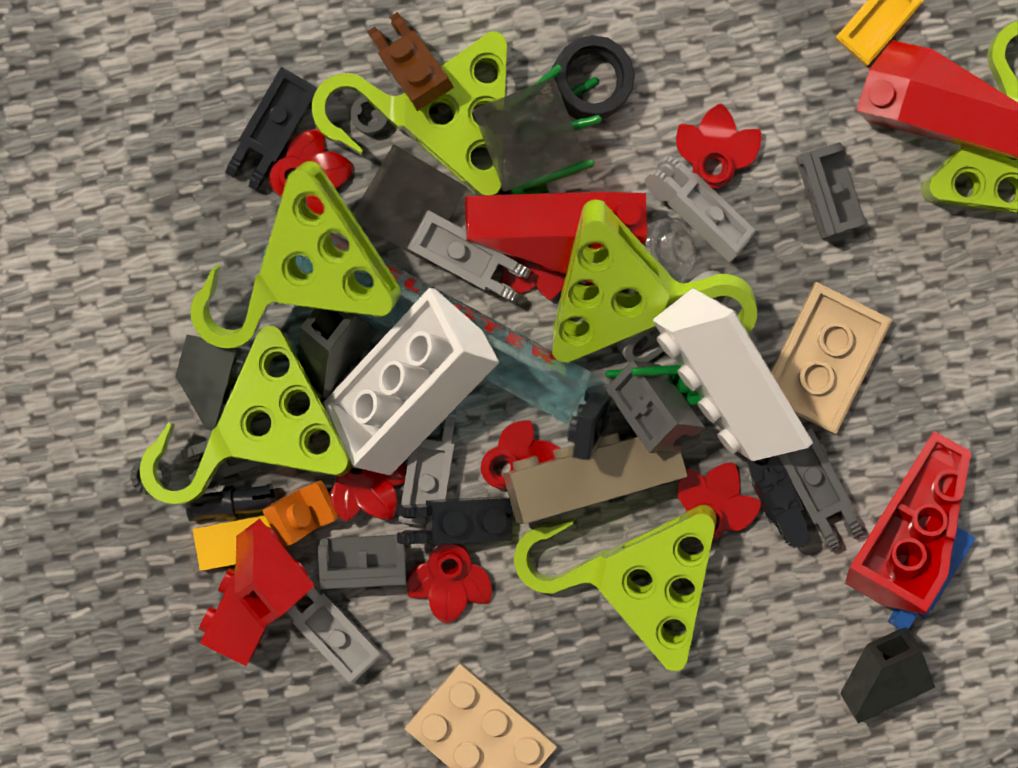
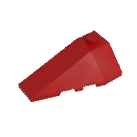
[856,40,1018,159]
[465,192,647,285]
[844,431,972,614]

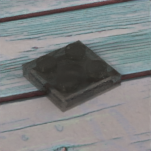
[472,77,586,192]
[352,144,468,262]

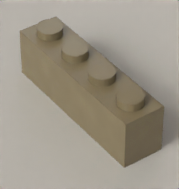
[503,433,688,524]

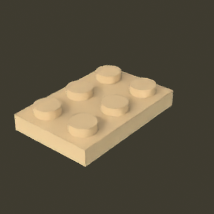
[404,663,557,768]

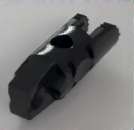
[745,455,811,549]

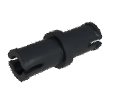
[186,484,275,522]

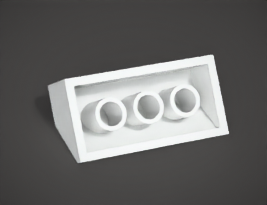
[323,288,499,475]
[652,288,813,461]

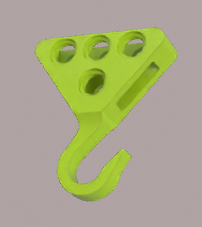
[921,21,1018,214]
[312,31,507,196]
[190,161,401,348]
[552,200,757,363]
[140,326,352,505]
[514,505,717,671]

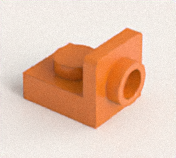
[262,480,339,547]

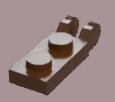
[367,12,454,111]

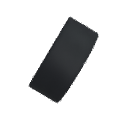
[550,35,635,120]

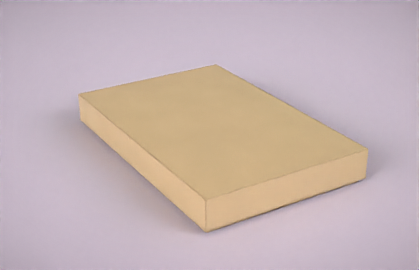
[771,282,892,434]

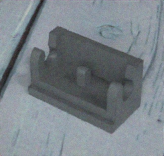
[796,142,867,239]
[606,360,705,454]
[318,535,407,589]

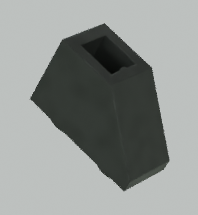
[297,308,379,398]
[175,334,246,431]
[840,627,936,723]

